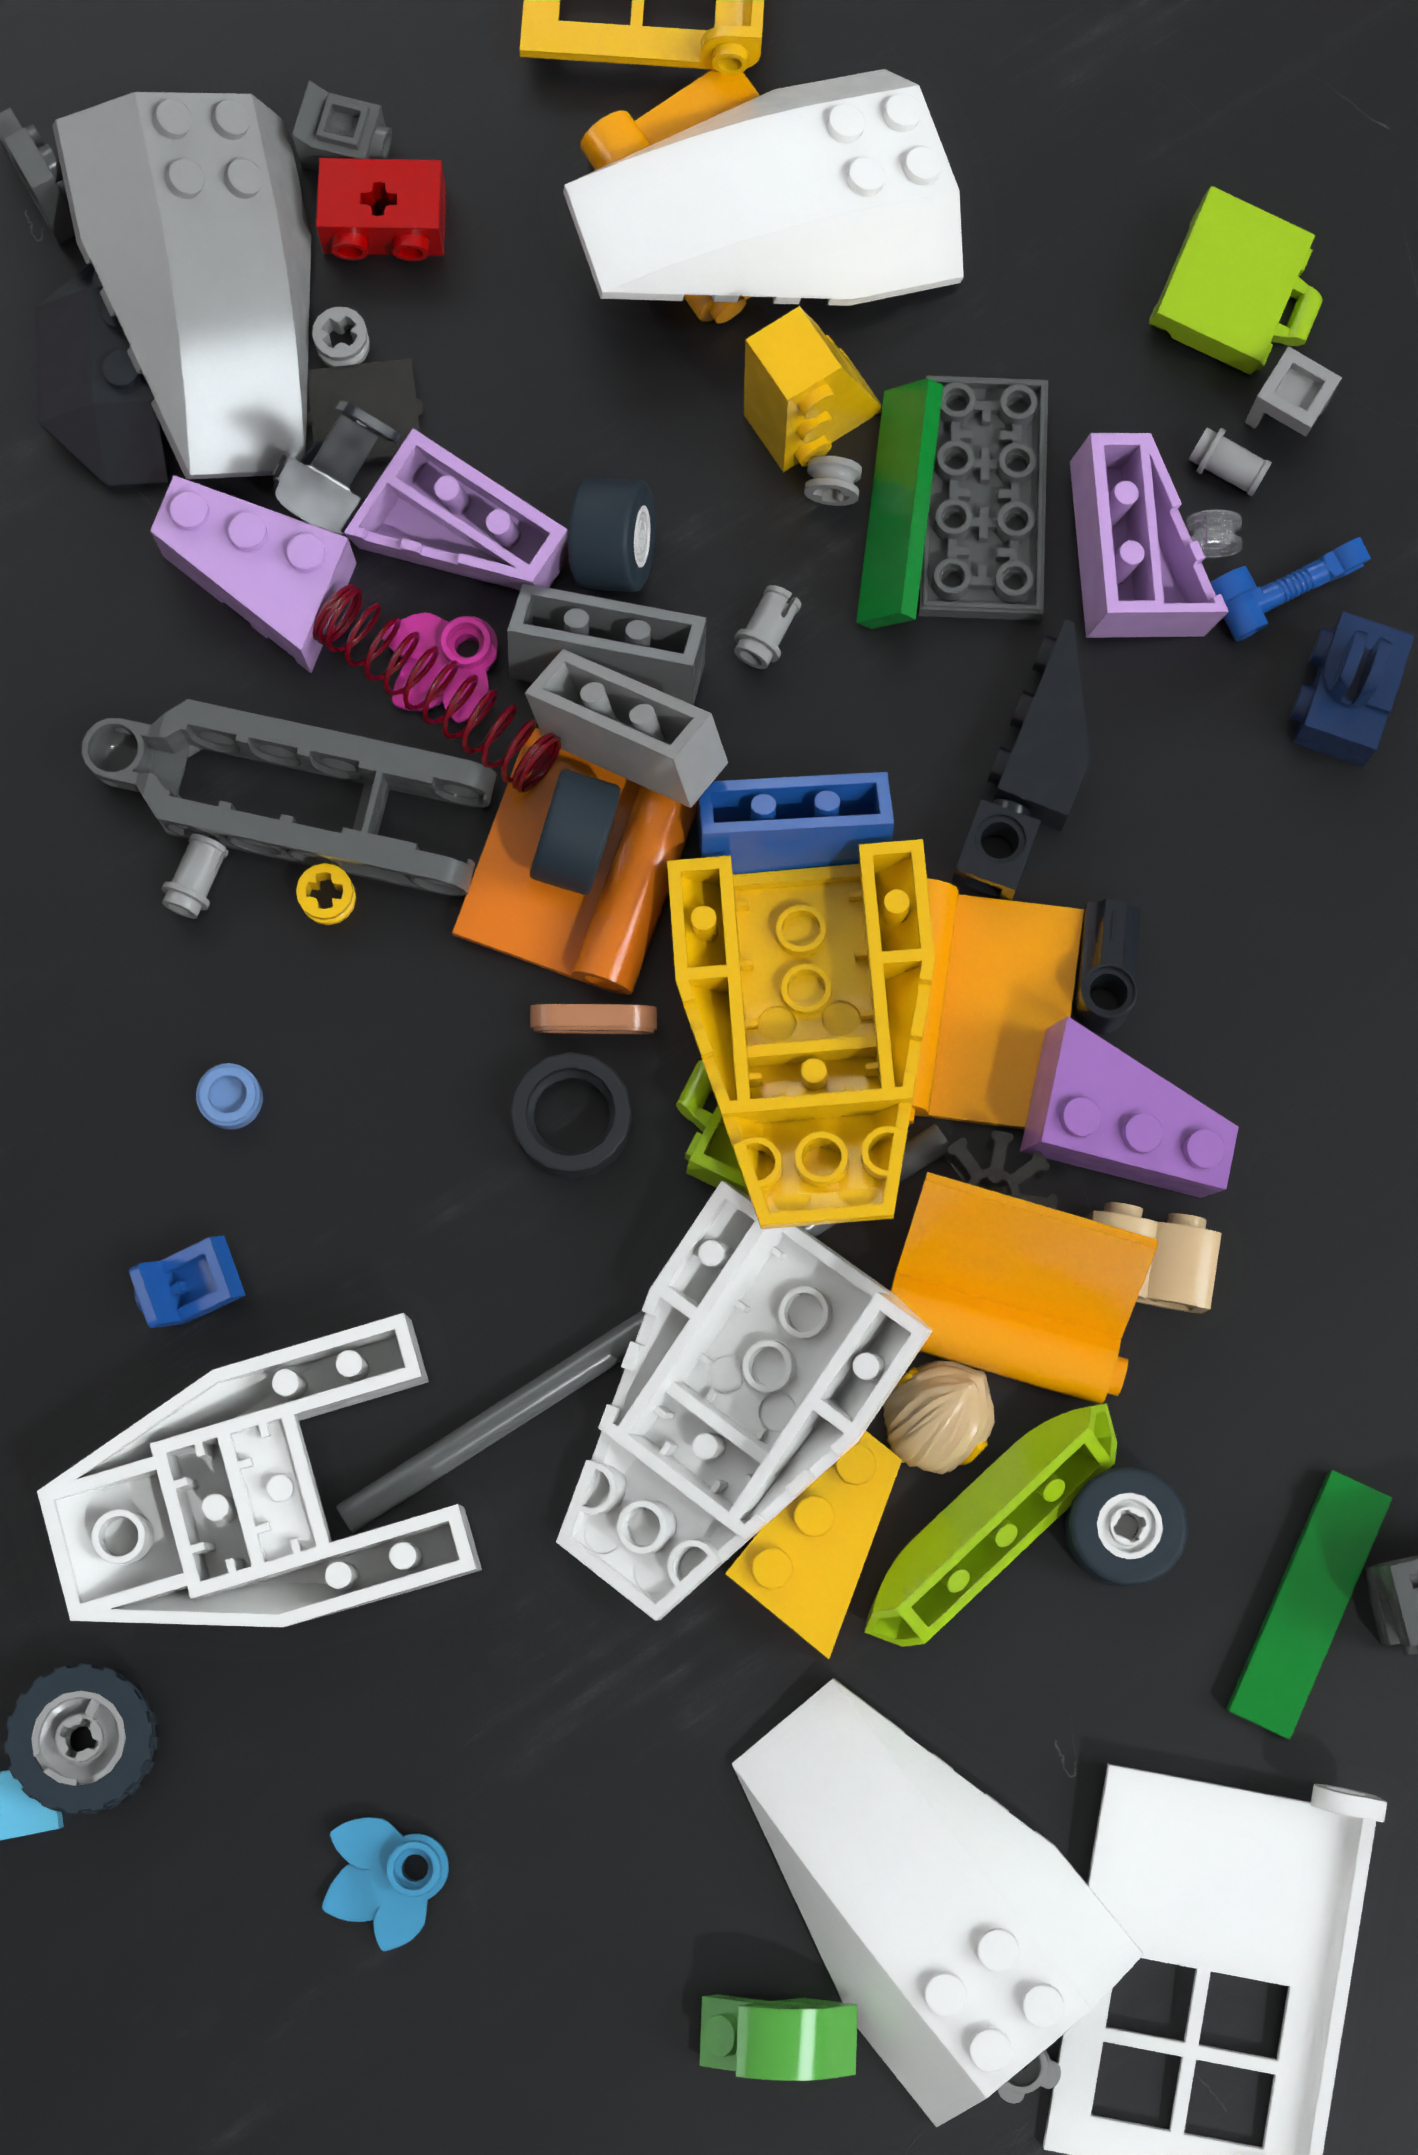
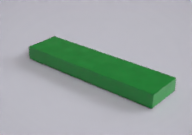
[856,378,943,629]
[1225,1470,1392,1740]

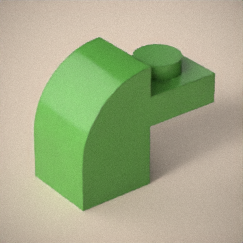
[699,1994,858,2081]

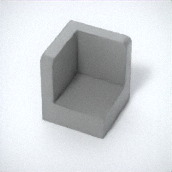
[1245,346,1342,437]

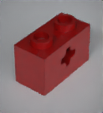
[316,158,447,261]

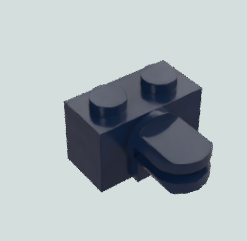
[1290,611,1415,767]

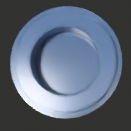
[196,1063,263,1130]

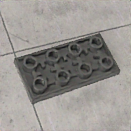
[918,376,1048,621]

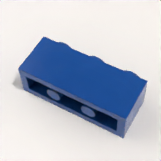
[696,772,894,874]

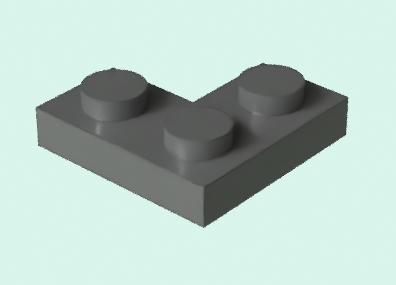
[0,108,75,244]

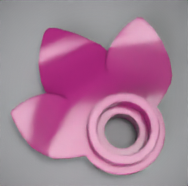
[382,612,499,724]

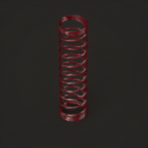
[313,584,561,793]

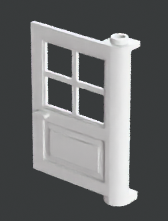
[1043,1764,1387,2155]

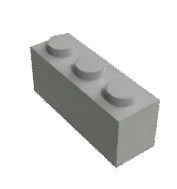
[525,649,728,808]

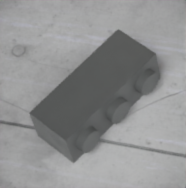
[507,583,707,705]

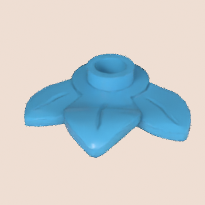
[322,1817,449,1951]

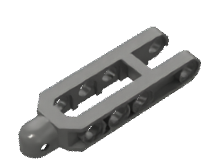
[82,699,497,896]

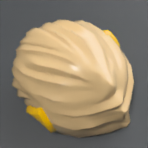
[883,1360,995,1474]

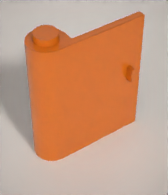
[452,728,697,995]

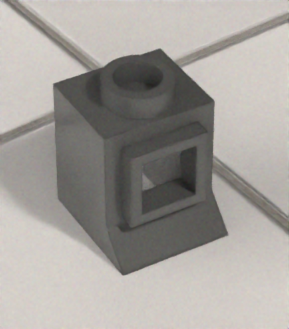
[292,80,392,171]

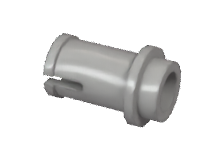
[1188,427,1272,497]
[734,585,802,669]
[161,834,229,919]

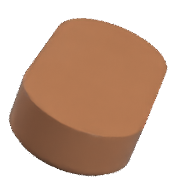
[530,1004,657,1034]

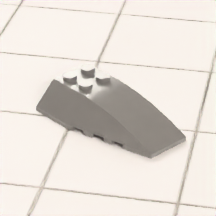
[52,92,311,480]

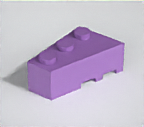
[1020,1016,1239,1198]

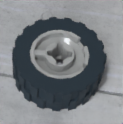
[4,1663,159,1815]

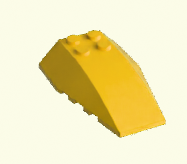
[667,839,935,1229]

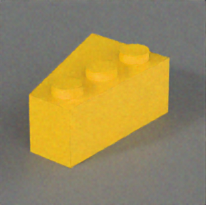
[744,306,882,473]
[725,1431,902,1659]

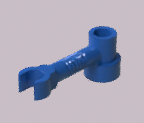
[1210,537,1371,642]

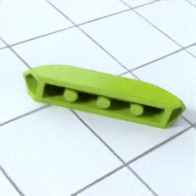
[864,1403,1117,1647]

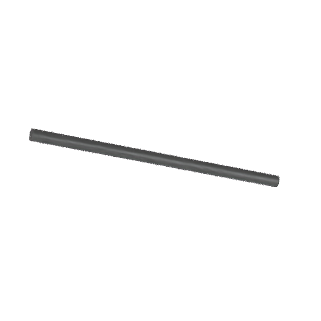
[336,1124,951,1533]

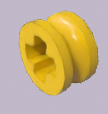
[296,863,356,925]

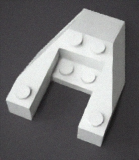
[37,1313,482,1627]

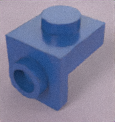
[129,1235,246,1328]

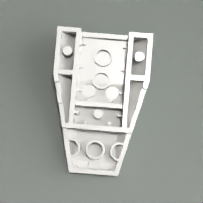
[563,69,964,306]
[556,1181,933,1621]
[732,1678,1143,2127]

